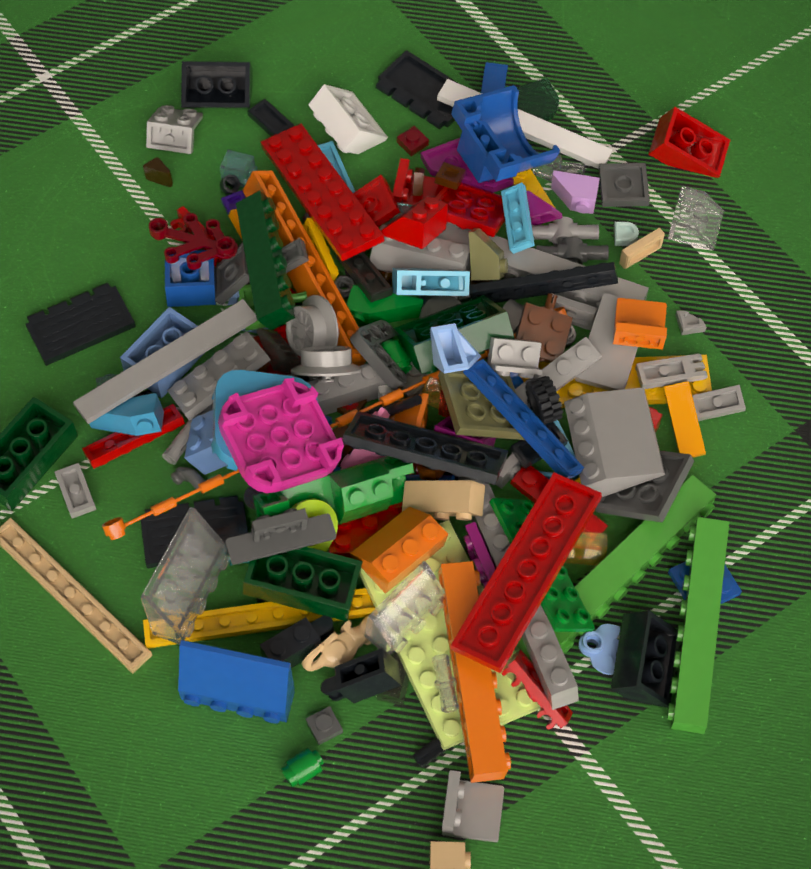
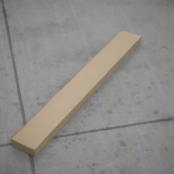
[0,518,153,674]

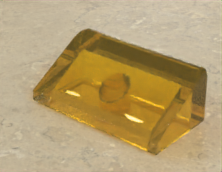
[565,532,607,565]

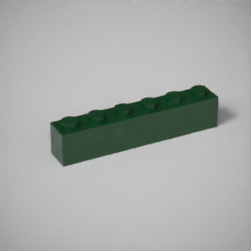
[236,191,295,330]

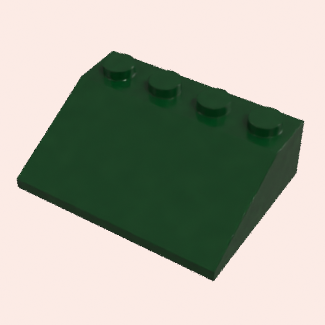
[393,295,515,374]

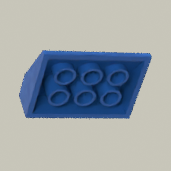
[178,640,295,724]

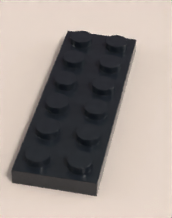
[342,411,508,485]

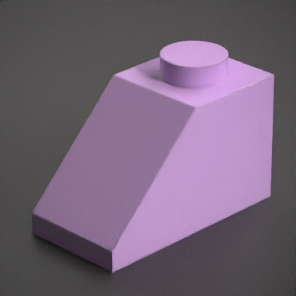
[551,170,600,214]

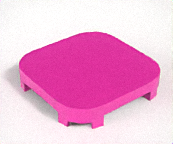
[218,378,344,493]

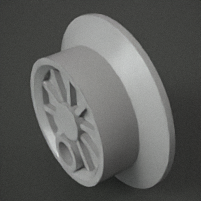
[286,295,339,356]
[291,346,362,383]

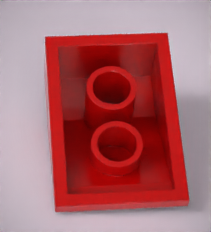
[649,107,730,178]

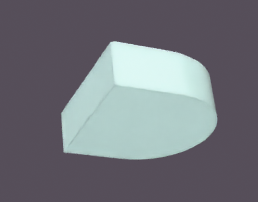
[614,222,639,246]

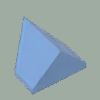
[430,323,482,374]

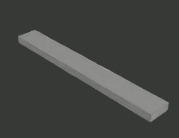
[73,299,257,424]

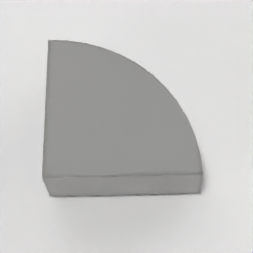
[675,310,706,335]

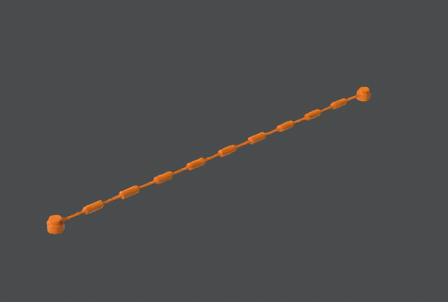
[102,307,567,540]

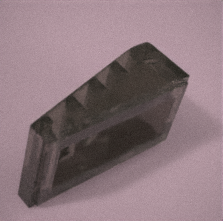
[256,328,301,373]

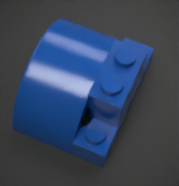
[451,86,560,183]

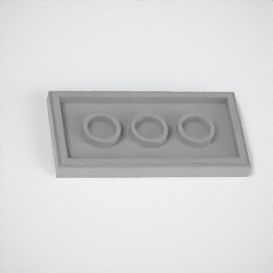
[575,292,638,391]

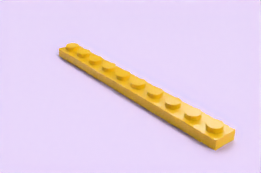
[143,588,378,648]

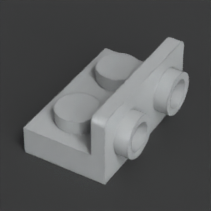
[487,337,543,378]

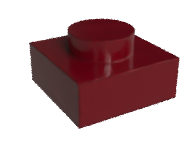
[397,125,429,156]

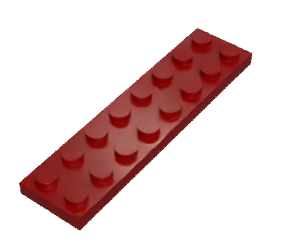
[261,123,385,261]
[451,472,602,673]

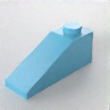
[392,268,470,296]

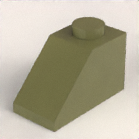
[469,228,508,280]

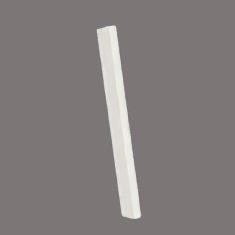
[437,79,613,169]

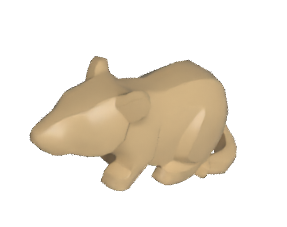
[301,615,376,671]

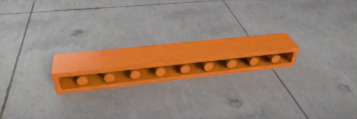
[242,170,366,366]

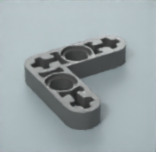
[350,320,408,390]

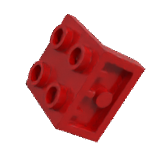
[392,158,444,214]

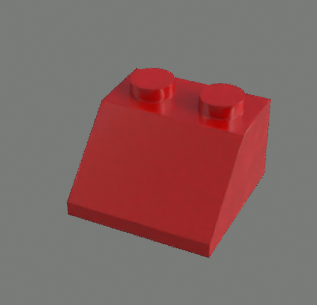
[381,197,448,249]

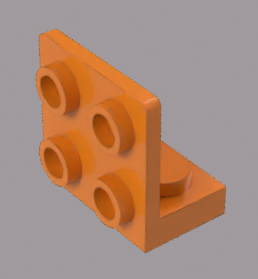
[613,298,667,350]

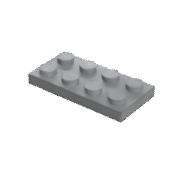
[167,331,270,421]

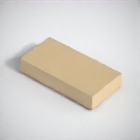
[619,228,665,269]

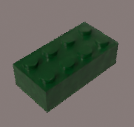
[0,397,78,511]
[243,547,363,622]

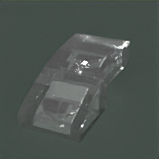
[533,155,586,182]

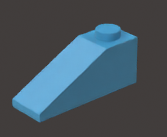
[89,393,164,436]

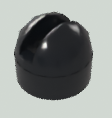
[220,174,240,194]

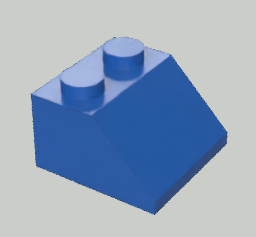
[165,250,216,307]

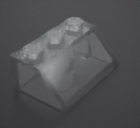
[364,561,445,655]

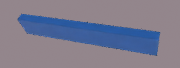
[463,359,584,479]

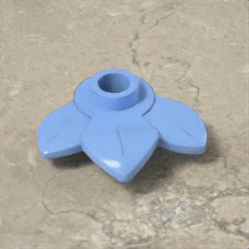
[578,624,620,675]

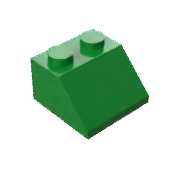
[330,461,394,525]

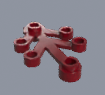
[148,213,238,270]

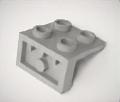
[146,105,203,154]
[442,770,504,842]

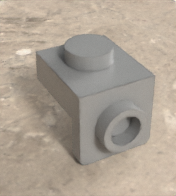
[490,453,521,489]

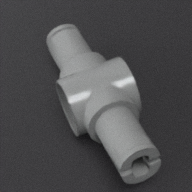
[532,216,599,246]

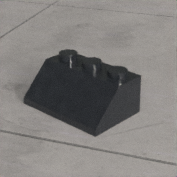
[181,61,253,108]
[611,610,680,708]

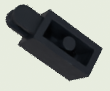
[260,616,334,668]
[320,648,401,704]

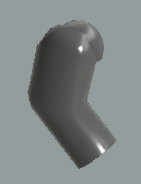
[171,466,205,493]

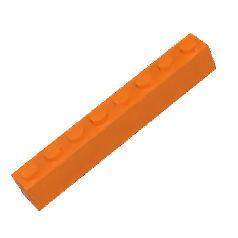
[438,561,511,783]

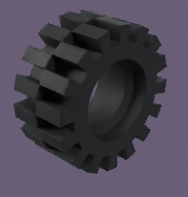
[525,376,563,425]

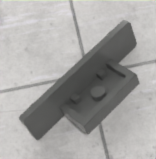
[226,508,336,565]

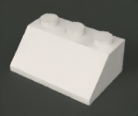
[309,84,388,154]

